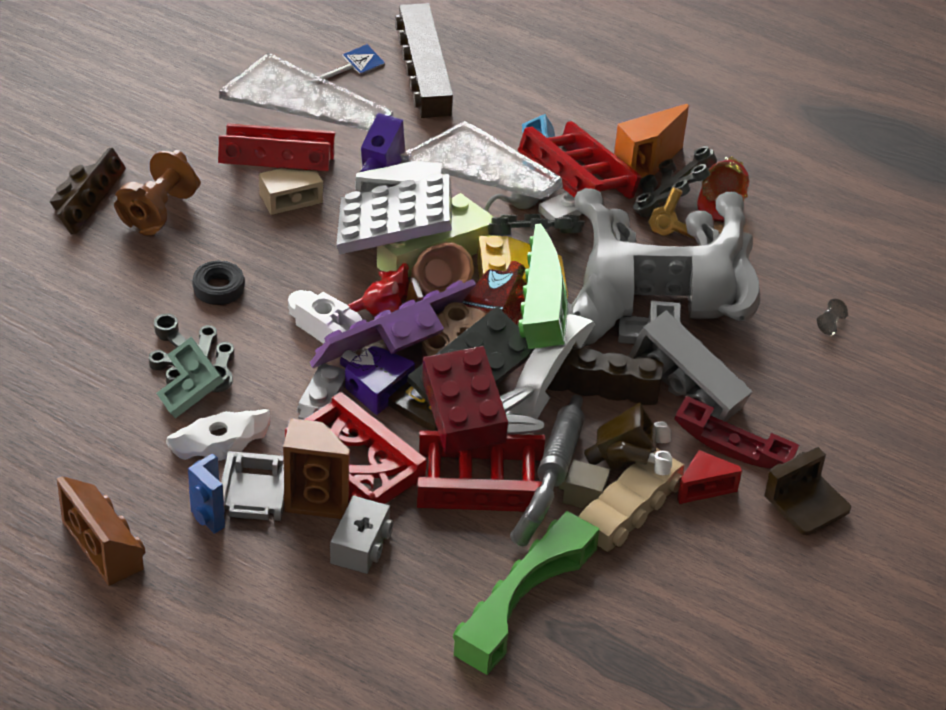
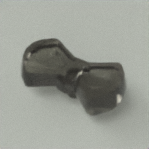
[816,299,848,335]

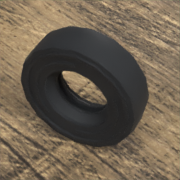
[192,260,245,305]

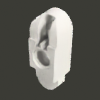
[288,290,362,352]

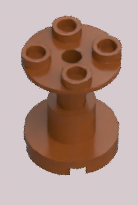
[114,150,201,235]

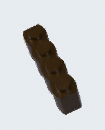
[547,349,664,405]

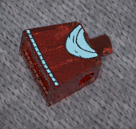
[462,261,527,326]

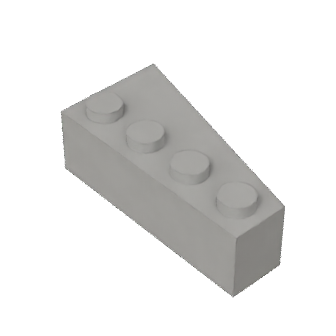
[629,310,753,422]

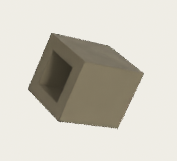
[559,460,610,509]

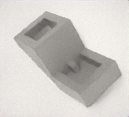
[618,301,680,344]

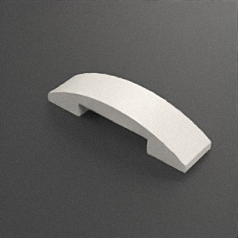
[509,314,595,419]

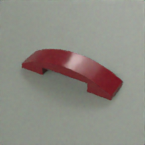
[674,396,800,469]

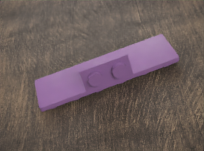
[310,279,476,368]

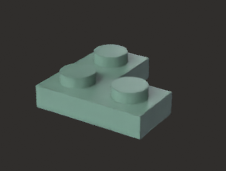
[156,337,224,419]

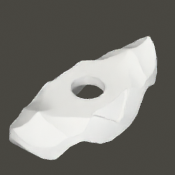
[166,409,270,461]

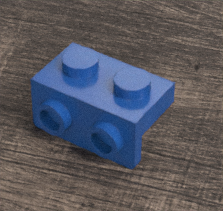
[188,454,225,534]

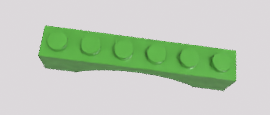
[453,511,600,675]

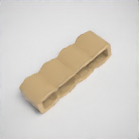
[579,448,684,552]

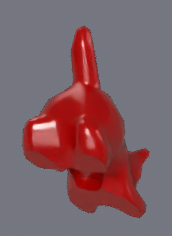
[348,263,409,317]

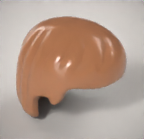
[411,242,474,296]

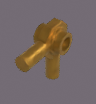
[649,187,695,239]

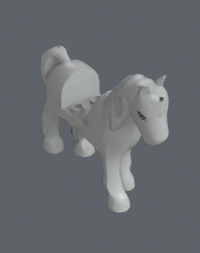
[568,188,760,350]

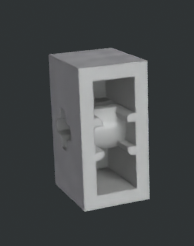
[330,496,394,574]

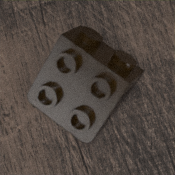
[764,447,851,535]

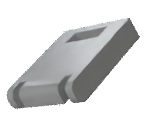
[221,451,284,521]

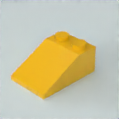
[477,236,568,300]

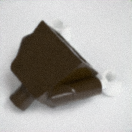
[584,403,672,475]

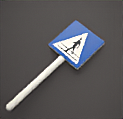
[305,44,385,87]

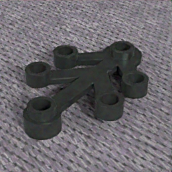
[633,146,717,217]
[488,214,585,236]
[149,314,234,392]

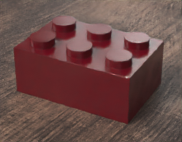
[422,346,508,454]

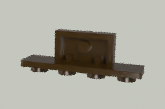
[49,148,126,235]

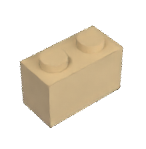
[259,168,323,215]

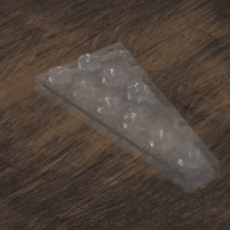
[219,53,393,131]
[401,121,563,199]

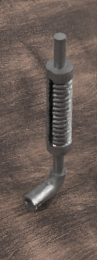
[510,395,585,547]

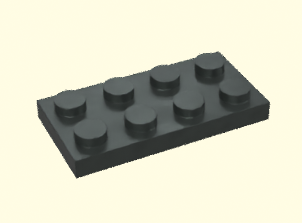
[407,306,535,404]

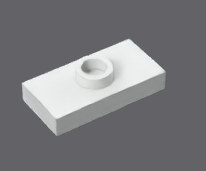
[538,191,582,220]

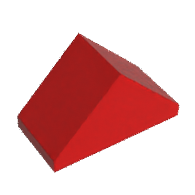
[677,450,742,504]

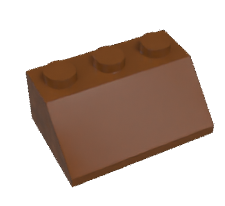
[283,418,350,519]
[57,476,146,586]

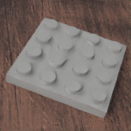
[336,174,452,255]

